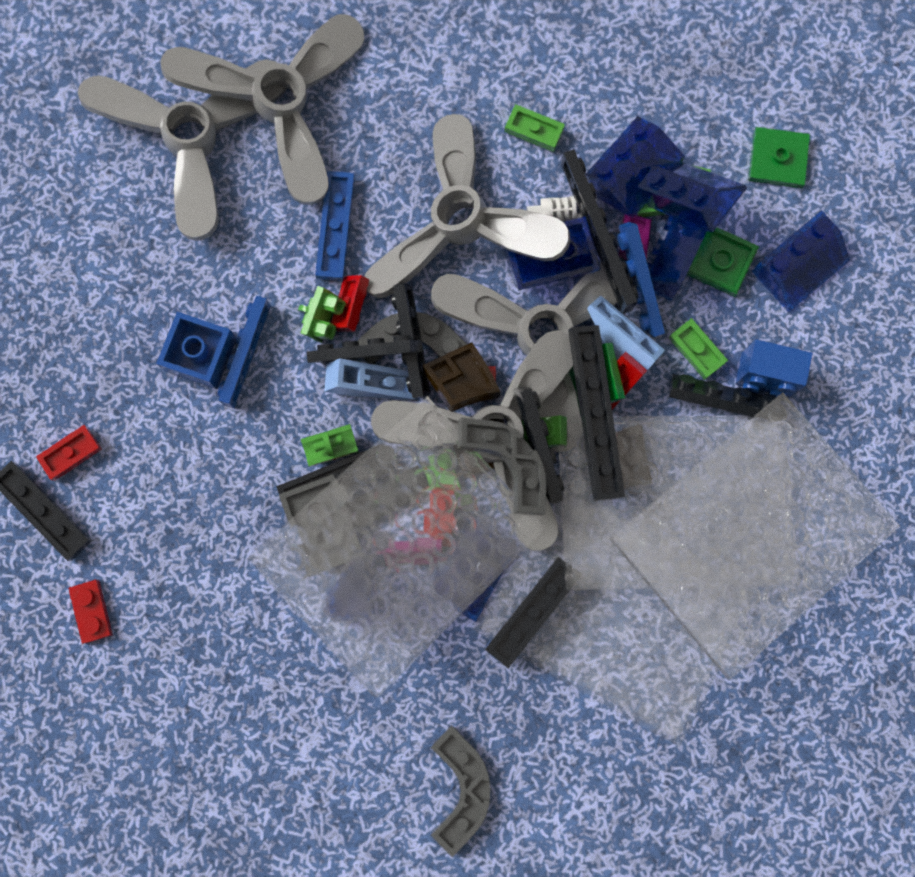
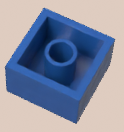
[156,311,237,389]
[735,339,813,400]

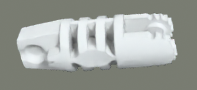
[527,194,597,221]

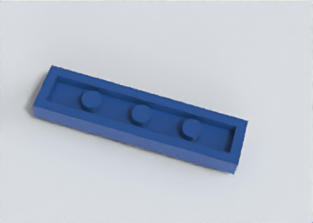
[315,171,355,281]
[617,222,665,337]
[217,295,271,409]

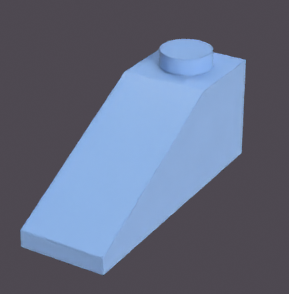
[587,296,665,371]
[324,358,415,400]

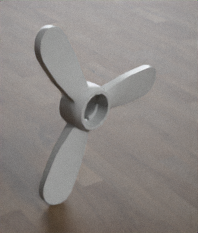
[160,14,364,205]
[78,59,287,241]
[365,114,570,298]
[431,260,633,453]
[371,330,573,551]

